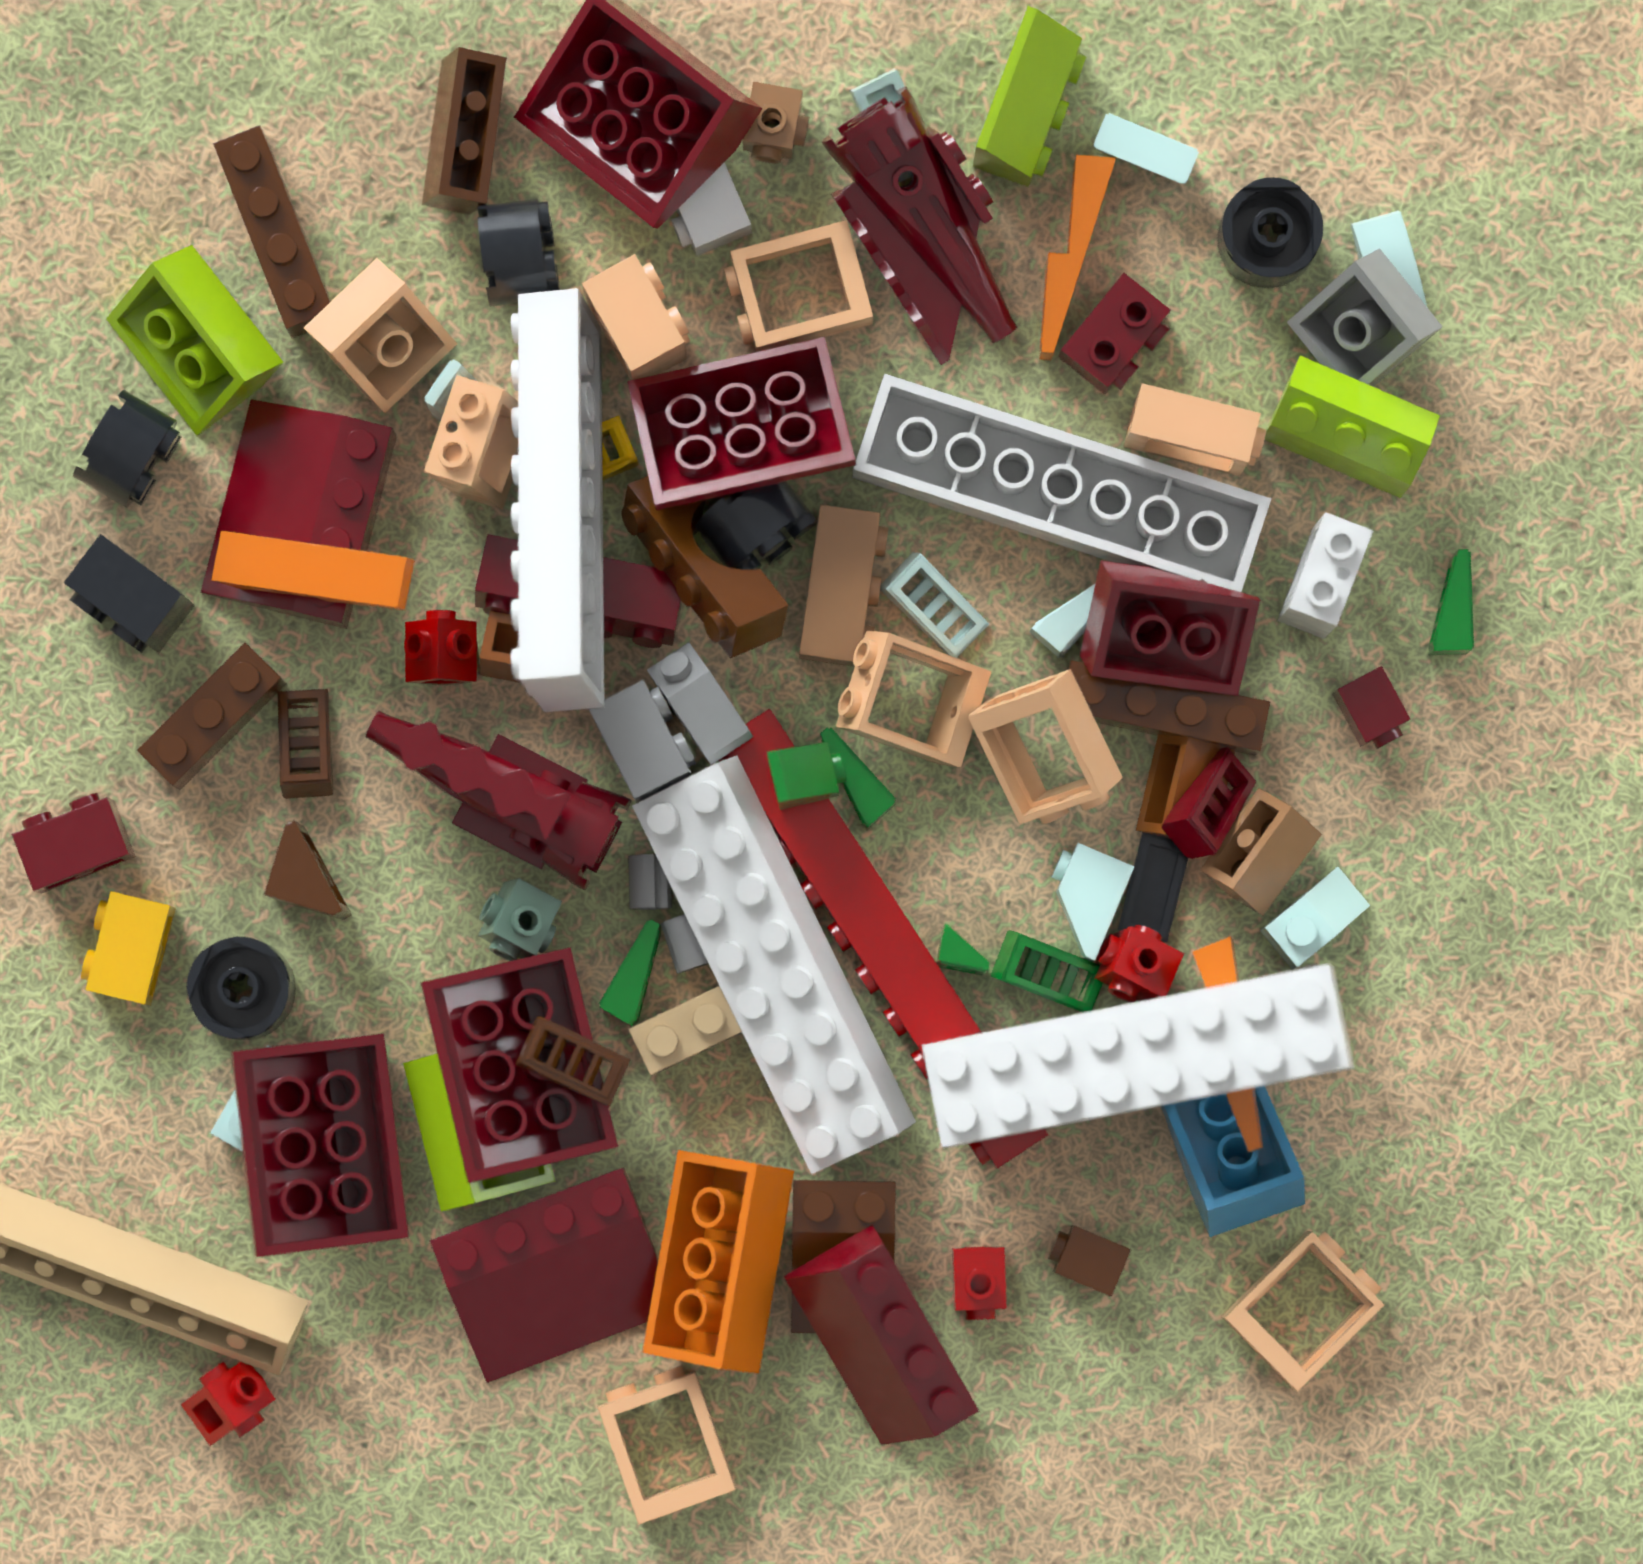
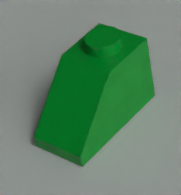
[767,742,847,810]

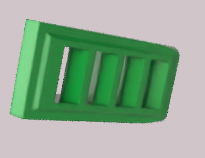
[1428,549,1474,656]
[820,727,896,830]
[599,919,661,1027]
[991,930,1103,1013]

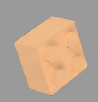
[581,254,690,380]
[304,258,457,413]

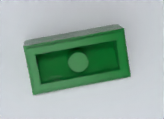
[936,924,990,976]

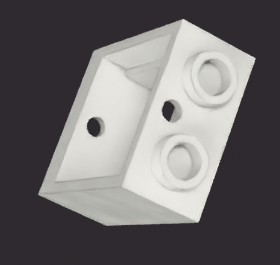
[1277,512,1373,639]

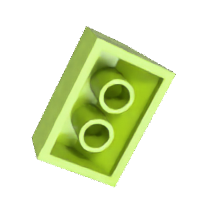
[973,6,1087,187]
[106,245,284,436]
[1264,355,1440,498]
[403,1053,556,1212]

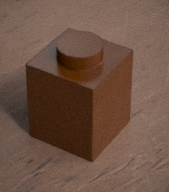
[1048,1225,1131,1297]

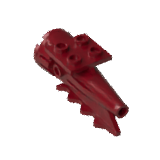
[822,87,1017,365]
[365,711,631,890]

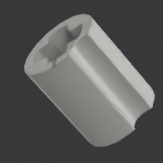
[628,854,672,910]
[661,914,709,974]

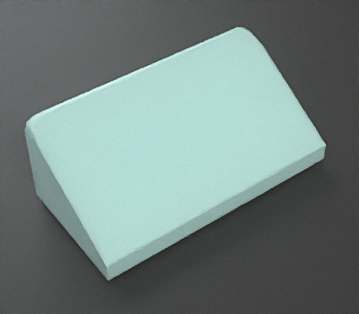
[1093,113,1199,184]

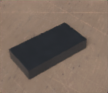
[1117,832,1188,943]

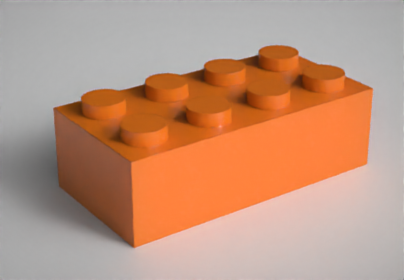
[642,1150,795,1374]

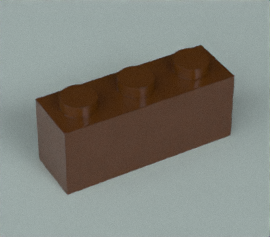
[422,47,507,215]
[137,642,287,790]

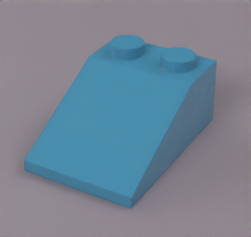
[1161,1086,1305,1237]

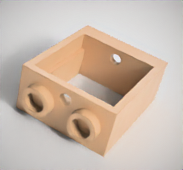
[724,220,873,352]
[424,375,519,510]
[1123,383,1266,476]
[836,631,992,768]
[967,669,1123,825]
[1221,1231,1384,1392]
[598,1365,736,1525]

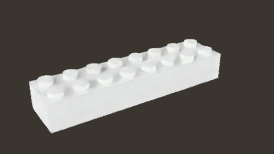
[511,288,604,712]
[853,373,1271,592]
[632,756,916,1174]
[922,964,1354,1147]

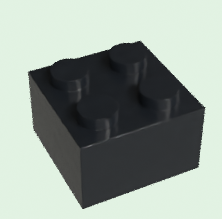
[63,534,195,653]

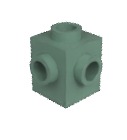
[478,878,562,961]

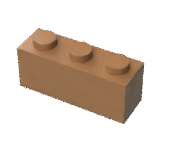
[799,504,889,667]

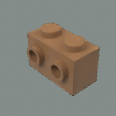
[1200,788,1322,916]

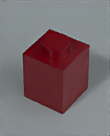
[1332,666,1410,749]

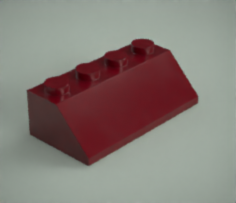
[783,1225,979,1445]

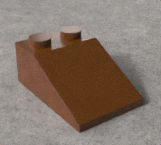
[791,1180,896,1333]

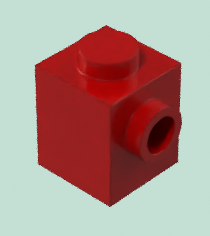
[952,1246,1007,1320]

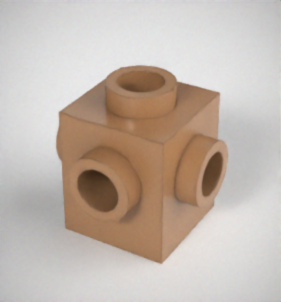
[742,81,809,164]

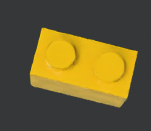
[81,891,176,1006]

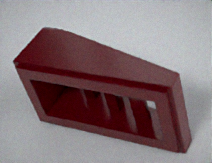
[1161,747,1256,859]

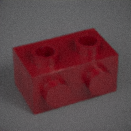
[1058,273,1171,395]
[12,793,136,894]

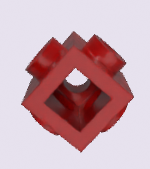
[404,610,478,685]
[1095,925,1184,1002]
[181,1361,276,1446]

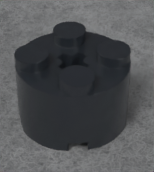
[1217,177,1323,288]
[477,199,560,307]
[73,390,182,508]
[695,481,818,570]
[187,936,296,1040]

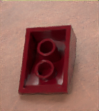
[1080,560,1260,696]

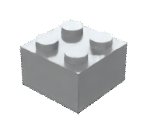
[1287,248,1442,387]
[589,680,696,803]

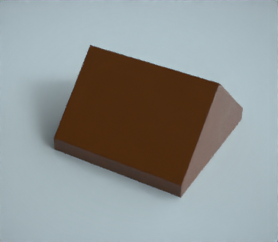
[264,820,352,920]

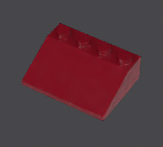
[513,0,763,229]
[627,337,856,510]
[200,399,397,629]
[420,947,618,1183]
[231,1034,409,1258]
[430,1167,659,1383]

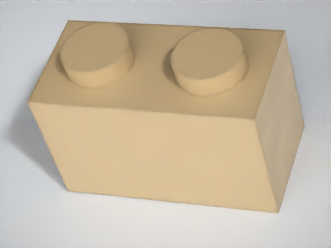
[629,986,742,1076]

